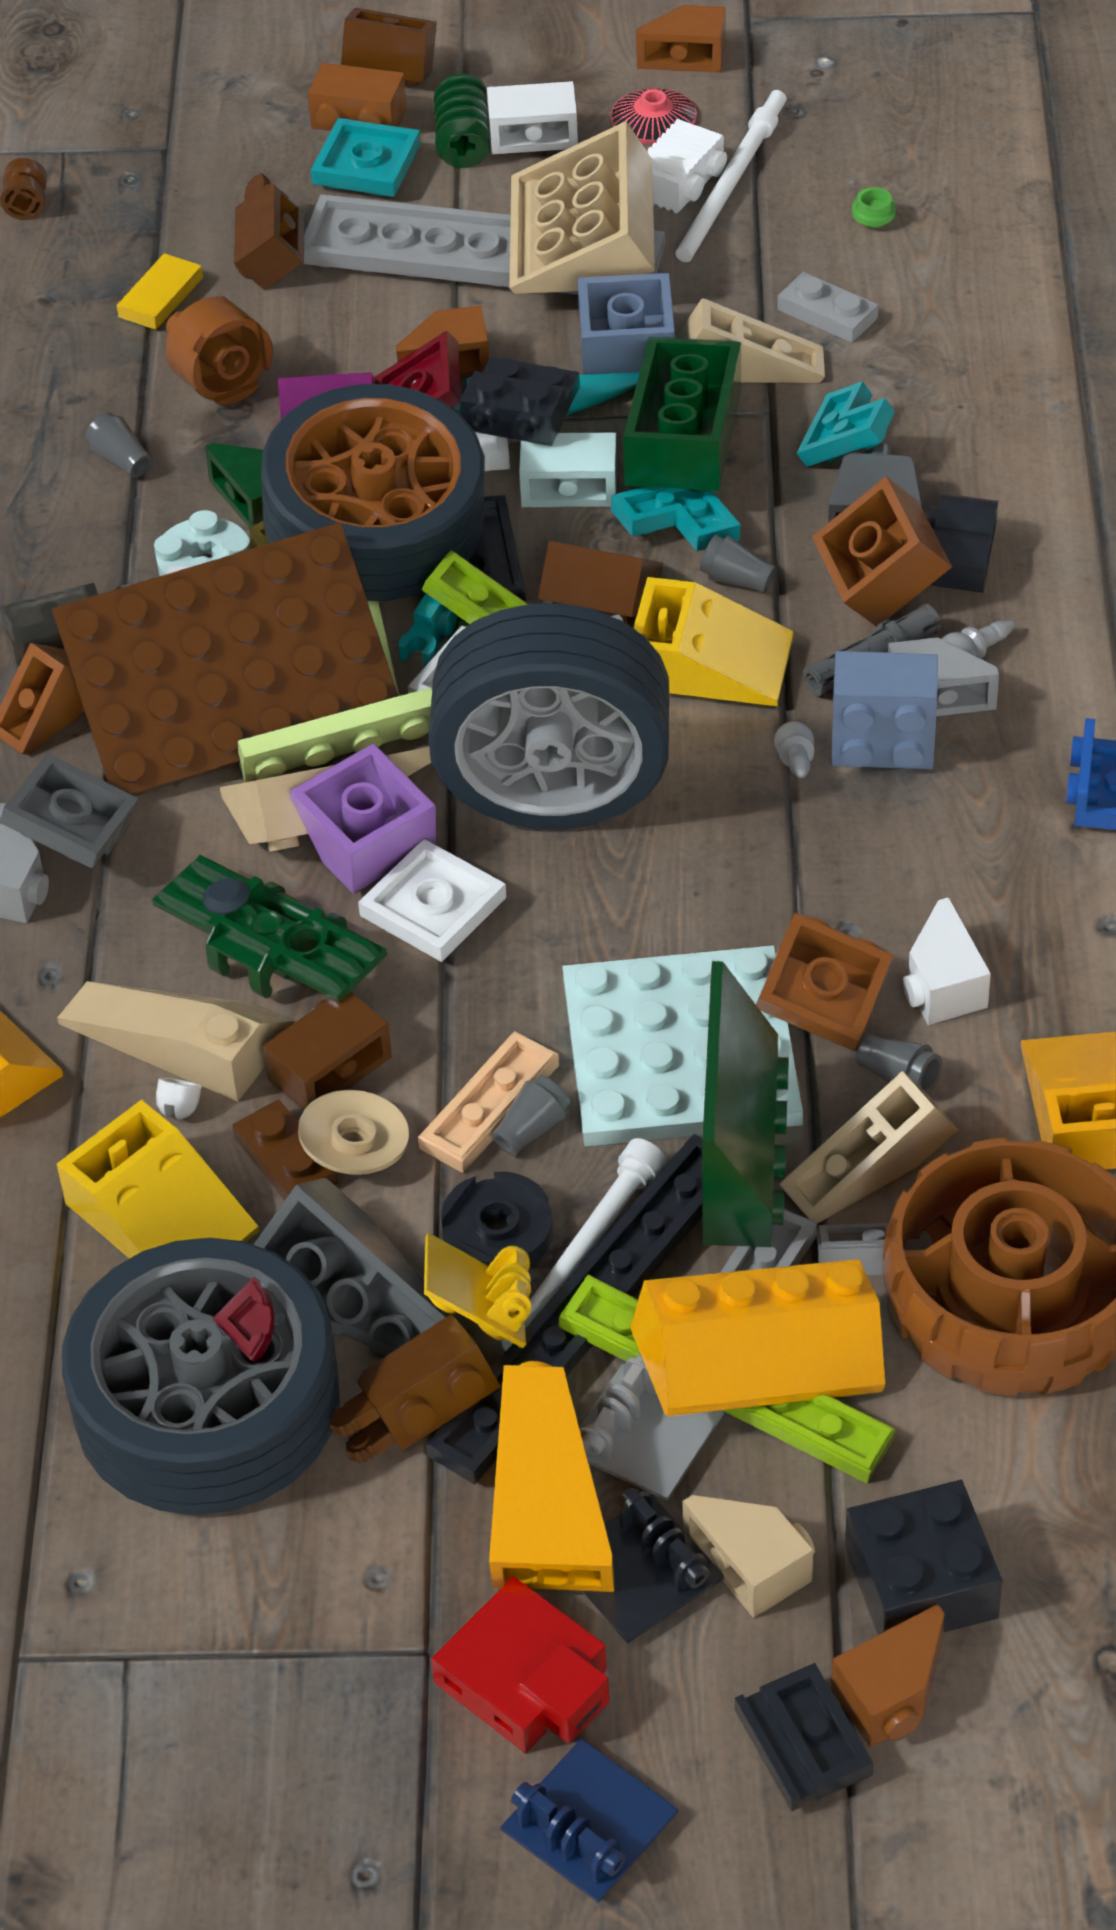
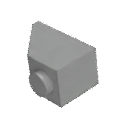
[888,637,999,716]
[0,803,49,923]

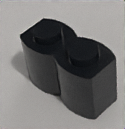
[927,493,999,593]

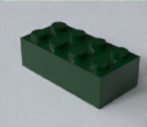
[623,337,741,492]

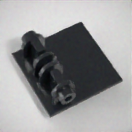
[583,1487,724,1644]

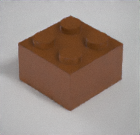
[812,476,952,627]

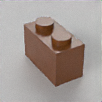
[307,63,407,131]

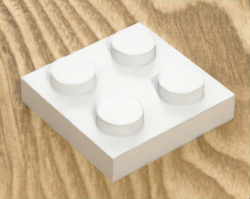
[358,839,507,962]

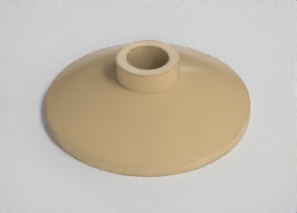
[298,1090,409,1175]

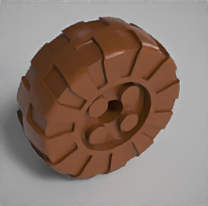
[882,1138,1116,1397]

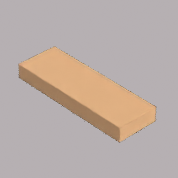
[418,1031,559,1173]

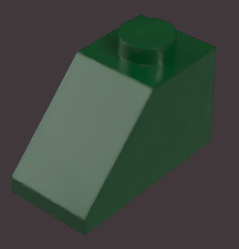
[205,443,264,534]

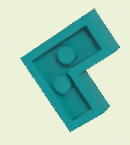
[796,381,895,467]
[611,487,741,551]

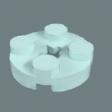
[154,510,251,576]

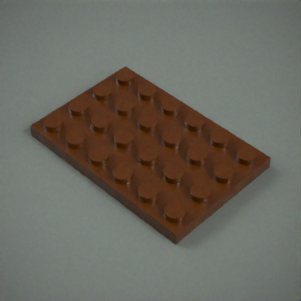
[52,522,399,796]

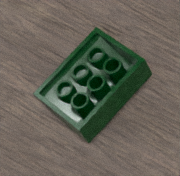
[702,961,789,1247]

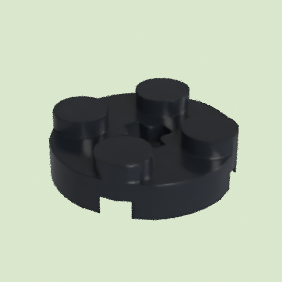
[441,1171,553,1266]

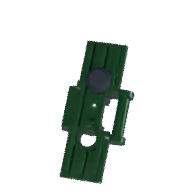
[152,855,388,1002]

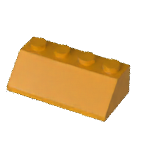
[630,1259,885,1417]

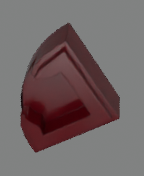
[213,1277,275,1363]

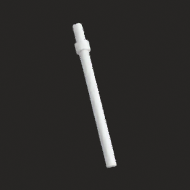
[675,90,787,262]

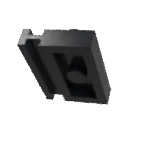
[735,1663,874,1812]

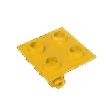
[424,1233,531,1348]

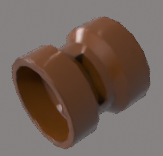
[0,158,47,220]

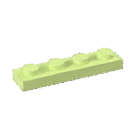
[238,688,432,782]

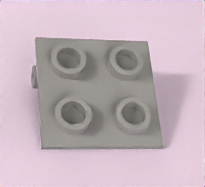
[579,1354,724,1501]

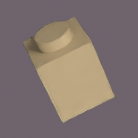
[682,1495,815,1618]

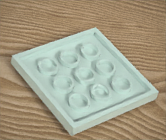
[562,945,803,1147]

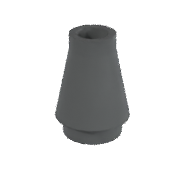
[86,413,152,478]
[700,535,776,593]
[857,1034,942,1094]
[491,1075,571,1156]

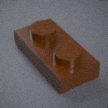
[232,1099,338,1201]

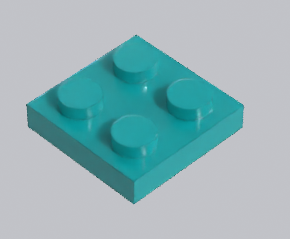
[310,118,421,197]

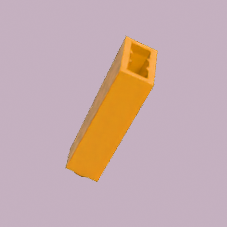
[489,1361,614,1592]

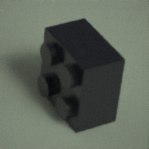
[845,1479,1003,1635]

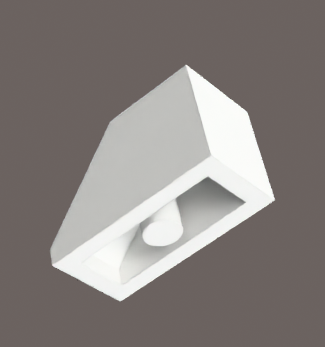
[903,897,991,1026]

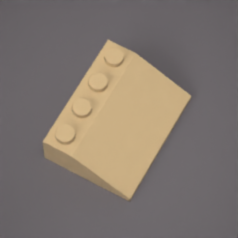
[509,121,655,294]

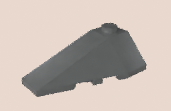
[254,1178,468,1357]

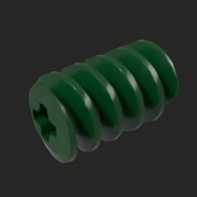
[433,73,490,168]

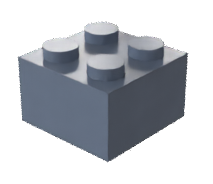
[578,273,675,374]
[831,651,938,769]

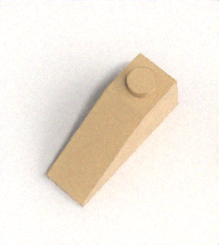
[676,298,825,383]
[780,1071,959,1224]

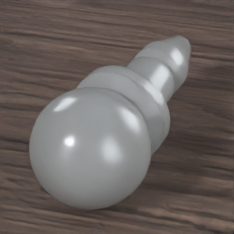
[942,620,1016,659]
[774,721,814,778]

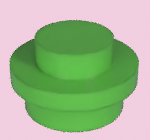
[852,187,896,228]

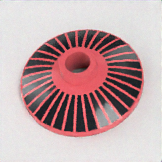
[611,88,697,145]

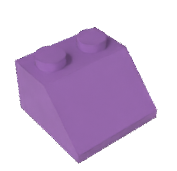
[290,743,436,894]

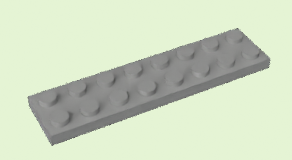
[303,194,665,294]

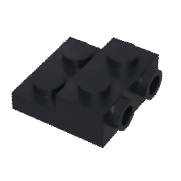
[460,356,580,446]

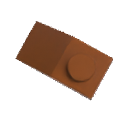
[636,5,726,72]
[396,305,489,380]
[0,643,83,755]
[831,1604,945,1747]

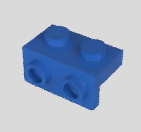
[1066,718,1116,830]

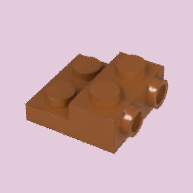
[756,913,894,1051]

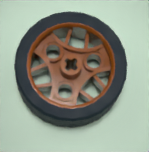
[261,384,485,601]

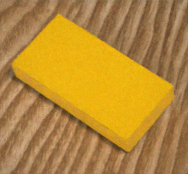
[117,253,203,330]

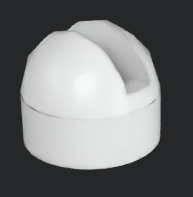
[156,1078,202,1120]

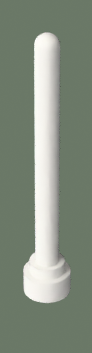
[502,1138,668,1351]

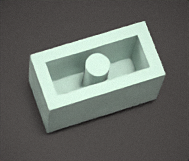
[519,433,617,507]

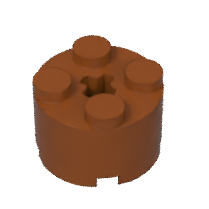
[165,296,273,405]

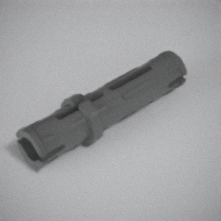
[803,604,942,697]

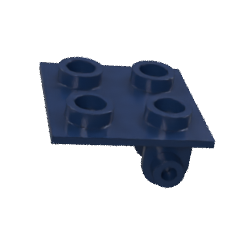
[500,1738,679,1903]

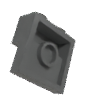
[0,753,139,868]

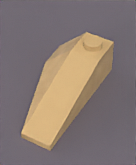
[220,747,431,851]
[57,981,294,1102]

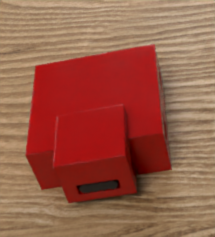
[431,1576,610,1754]

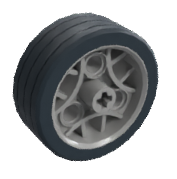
[429,603,670,829]

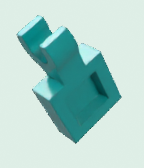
[399,593,458,667]

